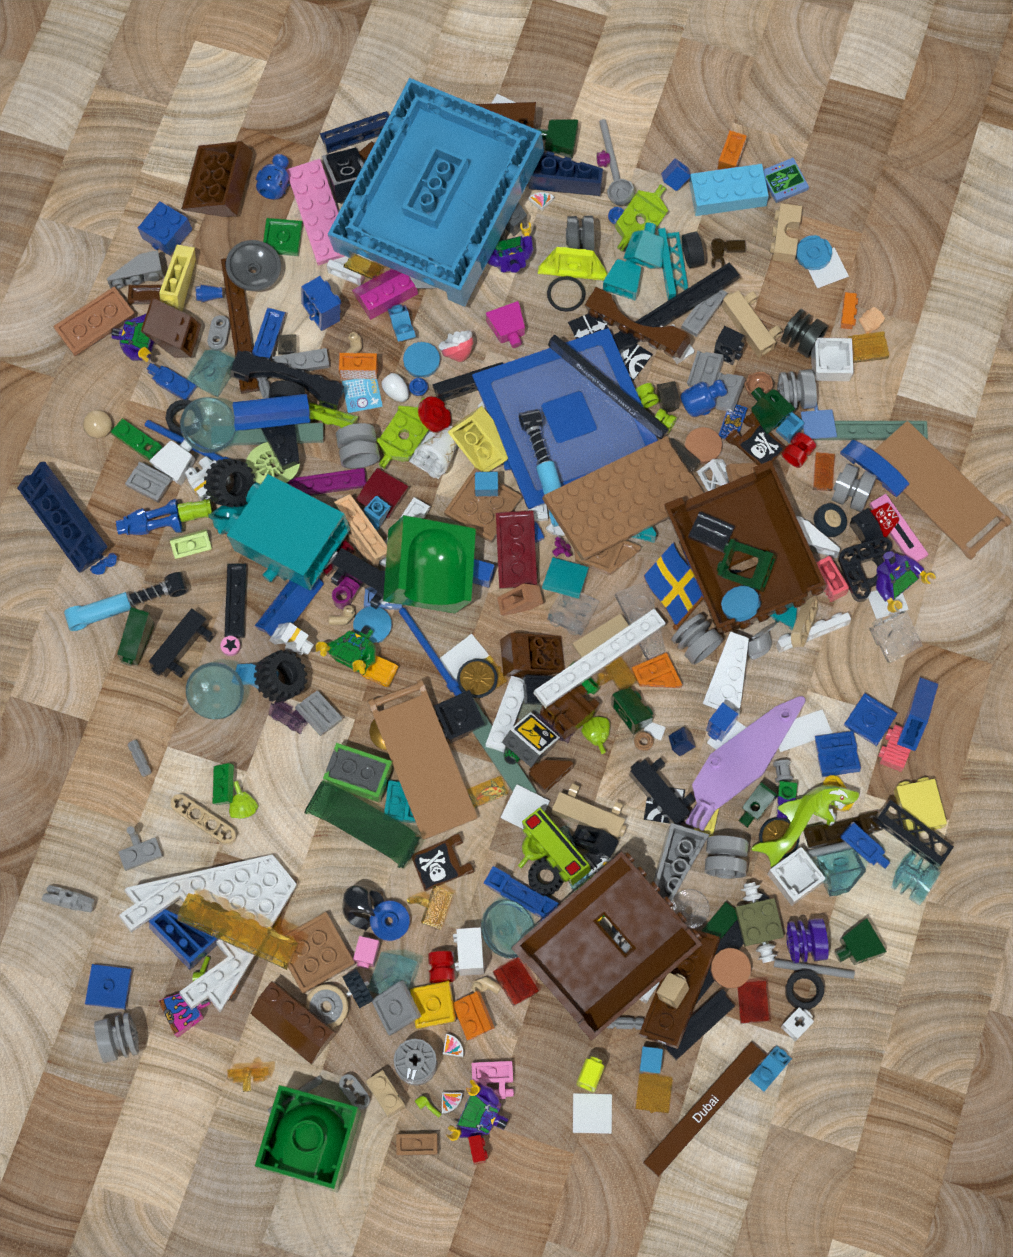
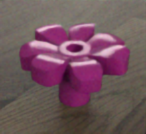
[552,536,572,558]

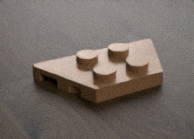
[574,540,641,575]

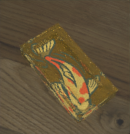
[466,776,508,809]

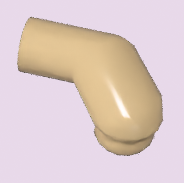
[345,332,362,353]
[329,605,355,625]
[472,977,502,994]

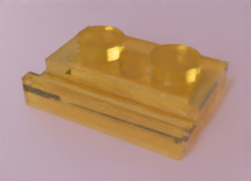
[848,331,889,363]

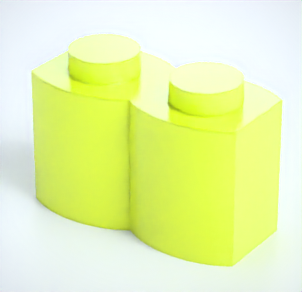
[576,1056,604,1092]

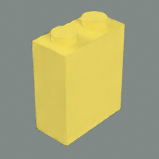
[894,777,947,835]

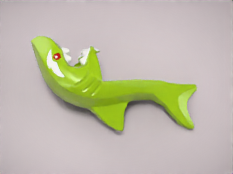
[751,785,859,868]

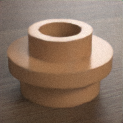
[634,732,654,751]

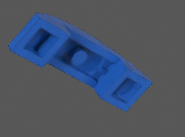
[840,440,909,498]
[483,866,559,919]

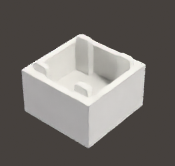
[811,338,853,381]
[768,847,826,906]
[453,927,484,976]

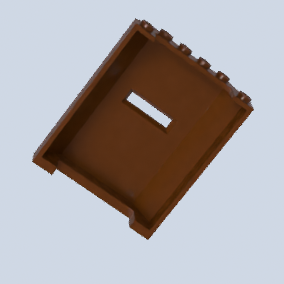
[664,460,826,633]
[511,851,702,1041]

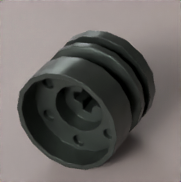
[781,309,828,358]

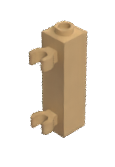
[722,290,782,358]
[552,784,627,840]

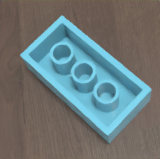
[689,164,769,216]

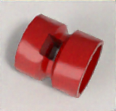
[781,432,816,468]
[428,951,455,983]

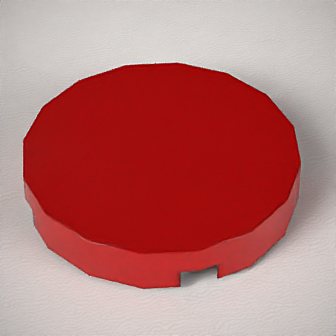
[418,396,451,433]

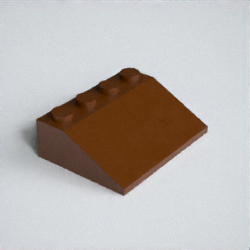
[181,141,253,217]

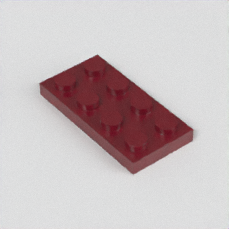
[496,511,538,589]

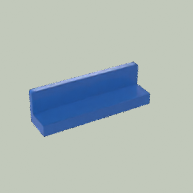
[233,394,310,431]
[255,578,323,637]

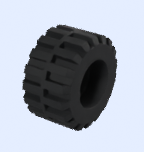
[204,459,256,507]
[254,650,308,703]

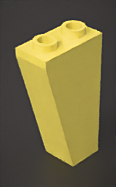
[159,245,196,311]

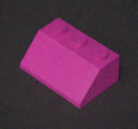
[352,269,418,320]

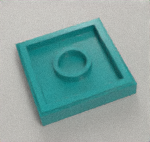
[542,557,589,599]

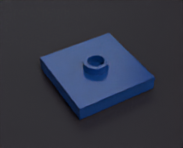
[843,693,897,747]
[85,964,132,1010]

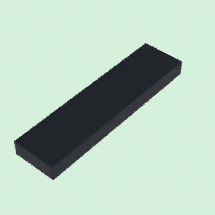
[224,564,247,638]

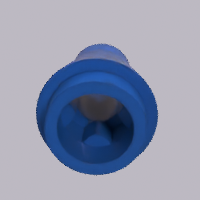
[195,284,222,303]

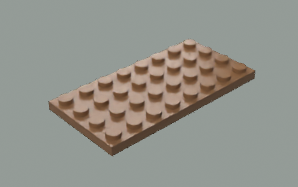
[542,436,704,561]

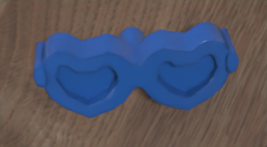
[90,553,117,575]

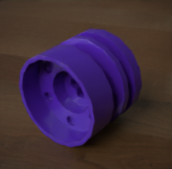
[786,918,829,964]

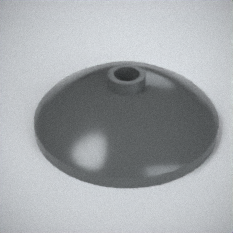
[226,240,281,291]

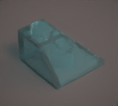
[187,350,235,397]
[816,848,866,897]
[368,952,419,994]

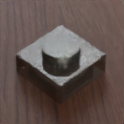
[278,334,297,355]

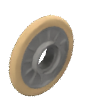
[305,984,348,1028]

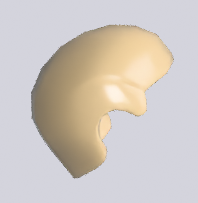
[83,410,112,439]

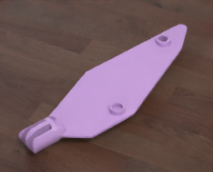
[686,696,805,831]

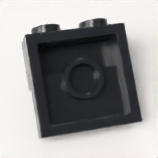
[434,690,485,743]

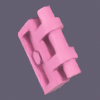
[472,1061,514,1099]

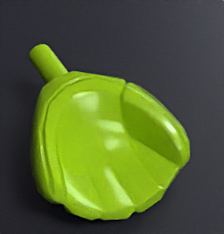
[581,717,610,754]
[229,781,258,819]
[518,837,546,868]

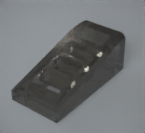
[669,438,700,475]

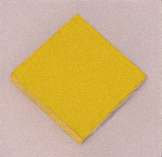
[410,981,456,1029]

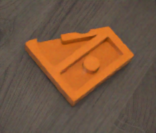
[631,652,682,688]

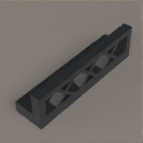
[432,362,503,402]
[872,799,954,867]
[662,989,735,1061]

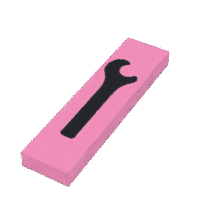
[870,494,929,562]

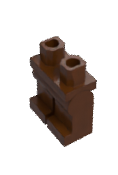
[540,685,599,739]

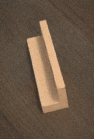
[333,494,387,569]

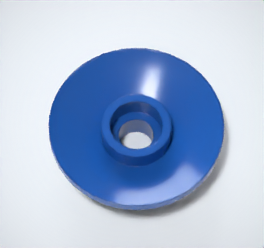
[370,901,410,941]

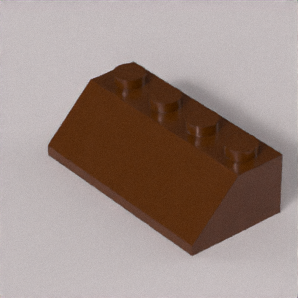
[250,981,337,1065]

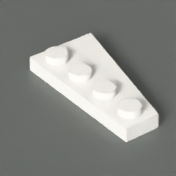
[703,631,749,717]

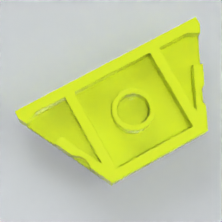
[538,247,608,281]

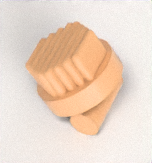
[858,307,885,334]

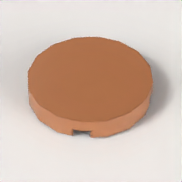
[685,427,722,464]
[710,948,751,989]

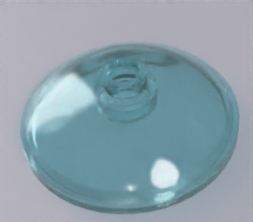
[180,397,236,453]
[186,662,244,719]
[481,899,535,959]

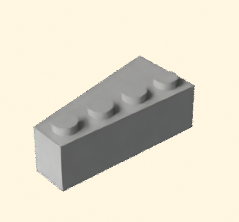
[653,823,709,901]

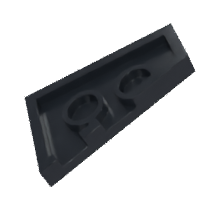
[260,424,300,470]

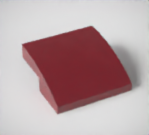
[356,468,409,519]

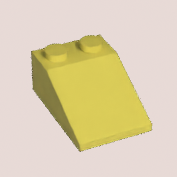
[448,406,508,472]

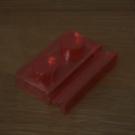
[493,957,539,1007]
[738,980,771,1024]

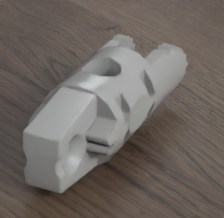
[42,885,94,912]

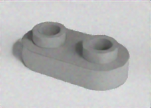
[207,315,230,352]

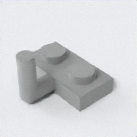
[118,826,163,871]

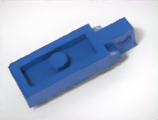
[146,363,197,400]
[840,822,890,869]

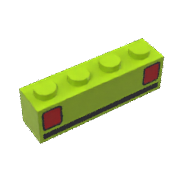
[522,807,591,886]

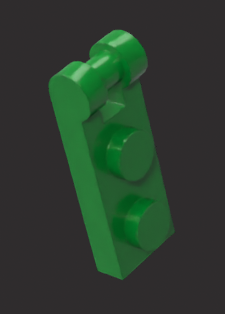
[111,418,163,461]

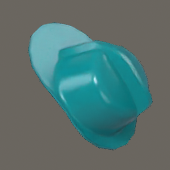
[208,505,246,535]

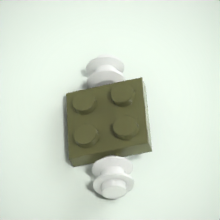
[735,882,784,963]

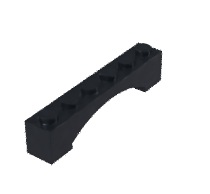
[231,350,344,410]

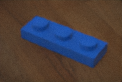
[252,308,285,359]

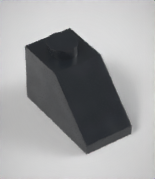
[849,508,886,552]
[570,824,619,858]

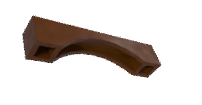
[585,287,691,358]

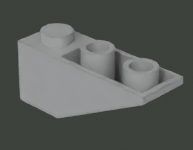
[107,250,164,289]

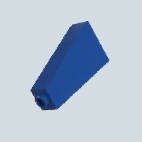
[897,677,938,751]

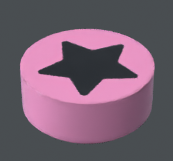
[220,636,240,656]

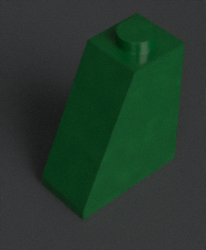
[117,607,155,666]

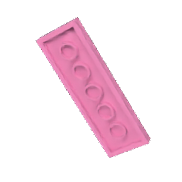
[286,159,345,266]

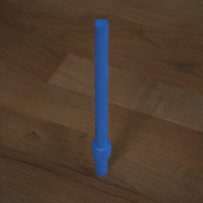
[145,420,230,461]
[399,607,462,696]

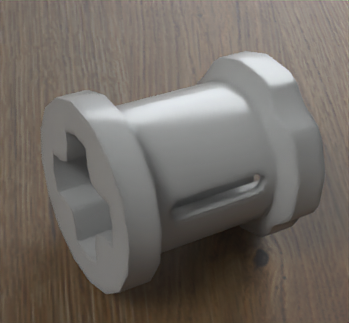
[773,760,793,783]

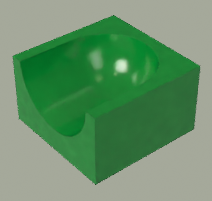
[383,515,476,614]
[255,1085,361,1193]

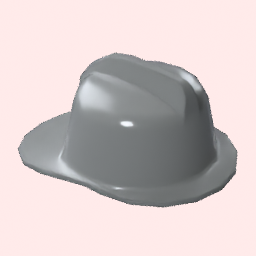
[747,622,776,660]

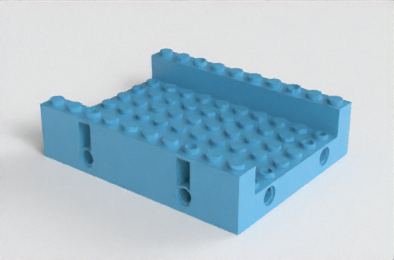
[328,78,544,307]

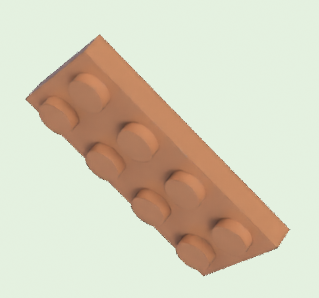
[53,287,135,356]

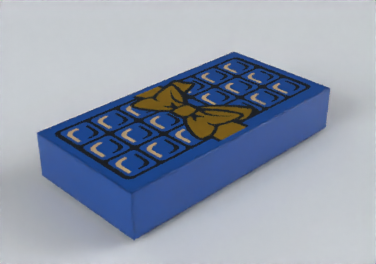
[719,404,747,439]

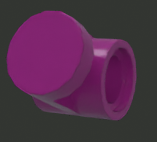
[332,577,360,609]

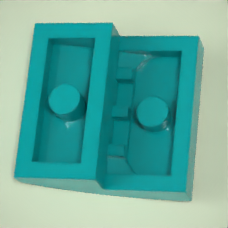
[383,780,416,823]

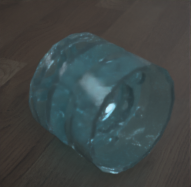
[891,852,942,906]

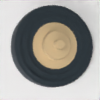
[814,503,847,537]

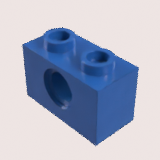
[706,702,738,742]

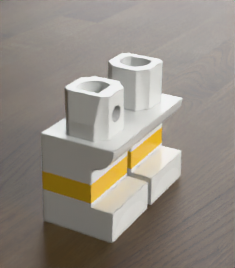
[185,456,231,501]
[269,623,314,655]

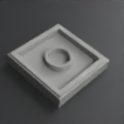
[372,980,421,1036]

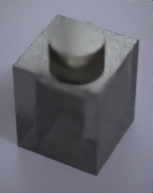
[656,381,680,412]

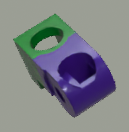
[776,781,797,819]

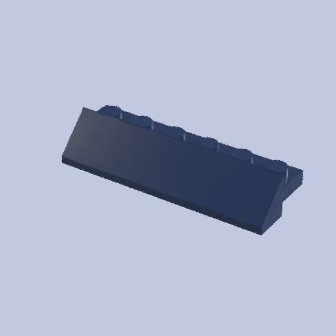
[17,461,108,573]

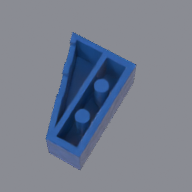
[149,909,219,970]

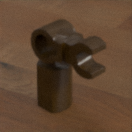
[710,238,745,269]

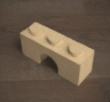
[770,203,802,263]

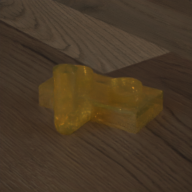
[597,656,637,691]
[407,885,453,930]
[227,1067,270,1092]

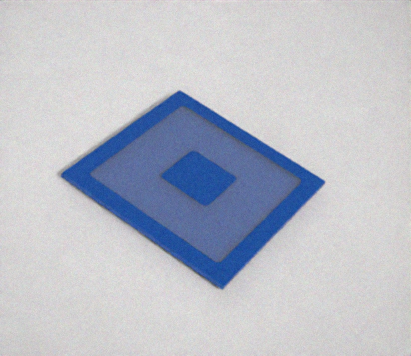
[472,328,658,510]

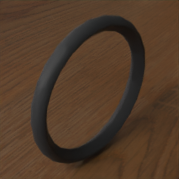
[547,276,586,312]

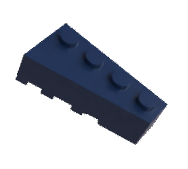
[529,151,603,196]

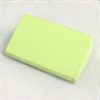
[170,529,212,559]

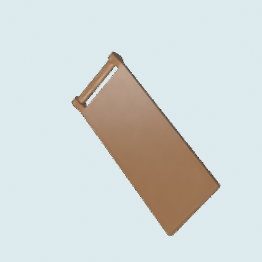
[874,421,1012,560]
[367,679,477,840]

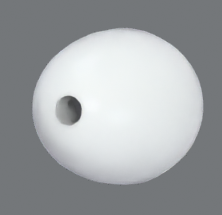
[382,373,409,402]

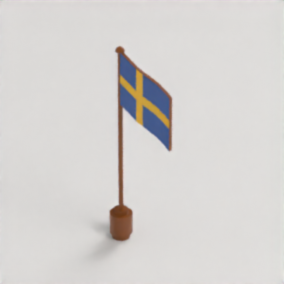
[644,543,731,631]

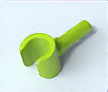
[192,956,210,982]
[415,1096,441,1118]

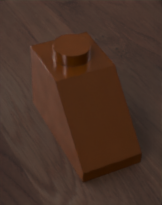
[529,760,573,794]

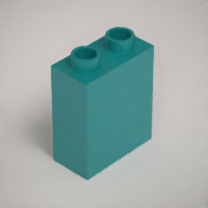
[226,474,350,591]

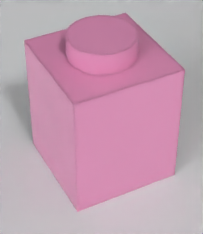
[353,936,380,969]

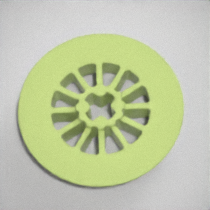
[246,442,300,484]

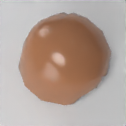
[744,372,774,399]

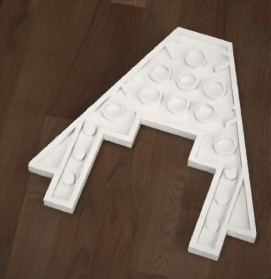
[119,855,297,1012]

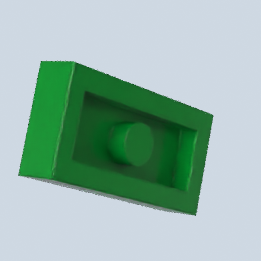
[212,763,234,805]

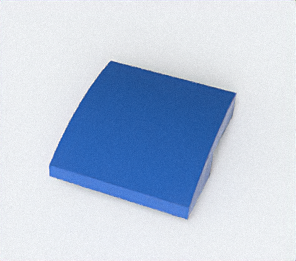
[815,731,861,777]

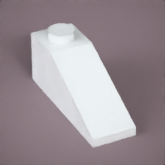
[796,516,840,558]

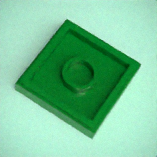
[263,218,303,256]

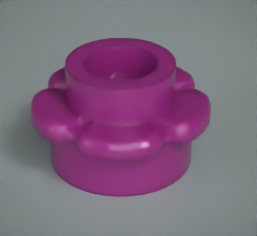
[596,150,610,168]

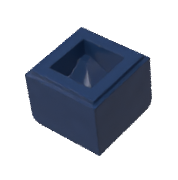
[668,727,696,756]

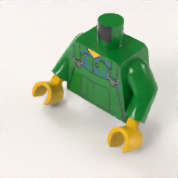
[315,626,376,675]

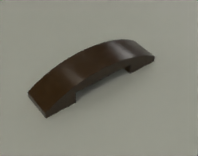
[803,811,883,848]

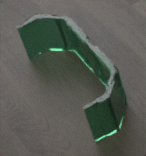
[304,781,422,869]

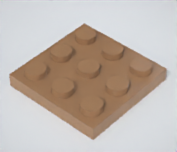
[444,468,522,543]
[274,912,356,994]

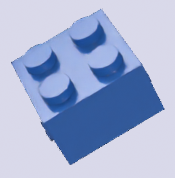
[137,201,192,256]
[301,276,341,331]

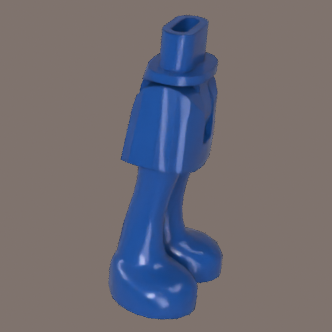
[116,499,183,535]

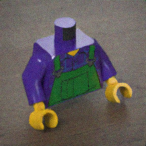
[488,222,533,273]
[111,314,154,362]
[876,551,936,613]
[446,1080,509,1141]

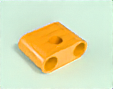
[361,656,398,688]

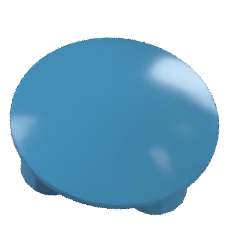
[353,606,392,643]

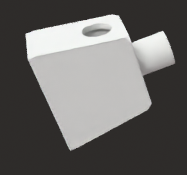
[149,438,195,486]

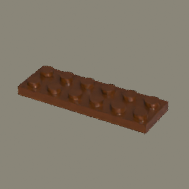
[639,927,720,1049]

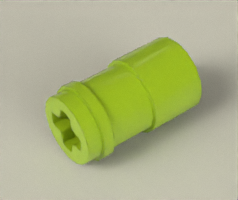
[178,499,213,522]

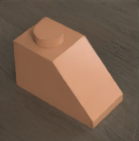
[497,584,543,616]

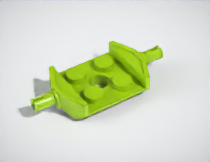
[615,184,668,251]
[376,398,429,469]

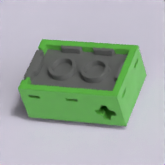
[323,743,393,803]

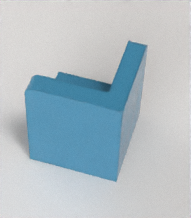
[776,412,805,444]
[475,472,498,497]
[639,1047,663,1074]

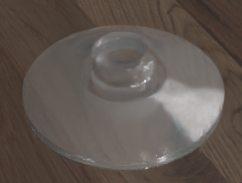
[671,889,710,929]

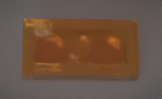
[813,452,835,492]

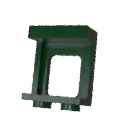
[717,539,777,592]

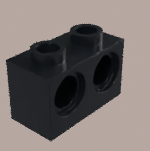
[714,326,745,365]

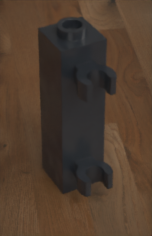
[331,548,389,609]
[148,608,214,678]
[629,758,696,825]

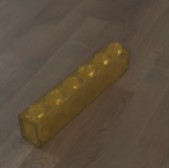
[177,893,298,970]

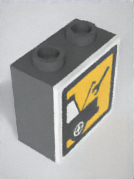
[502,712,560,767]

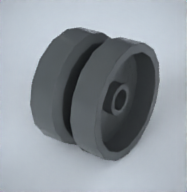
[566,215,594,251]

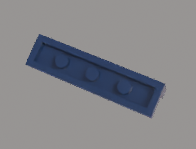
[320,111,389,154]

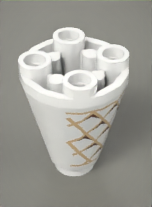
[413,426,457,478]

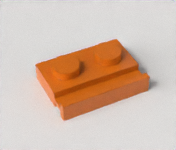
[453,991,495,1041]

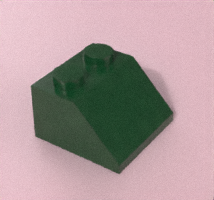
[611,687,654,735]

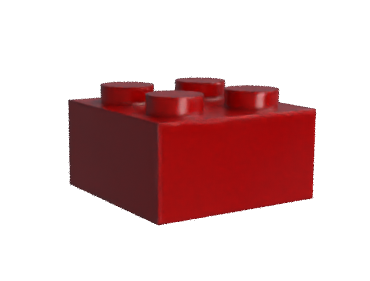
[468,1135,488,1165]

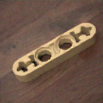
[791,596,818,648]
[170,794,236,846]

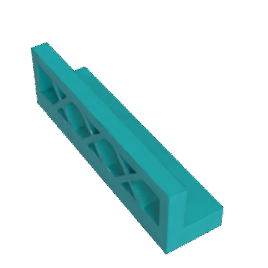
[657,228,688,301]

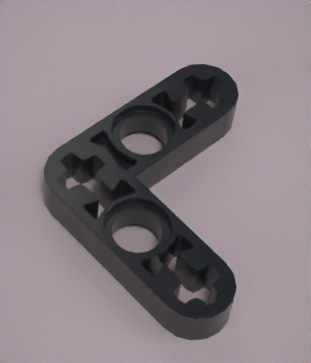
[838,537,892,602]

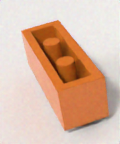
[840,292,858,330]

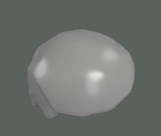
[607,179,635,206]

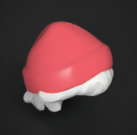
[438,330,474,362]

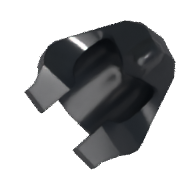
[342,885,384,931]

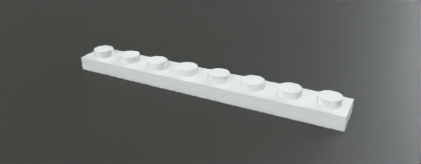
[534,609,666,708]

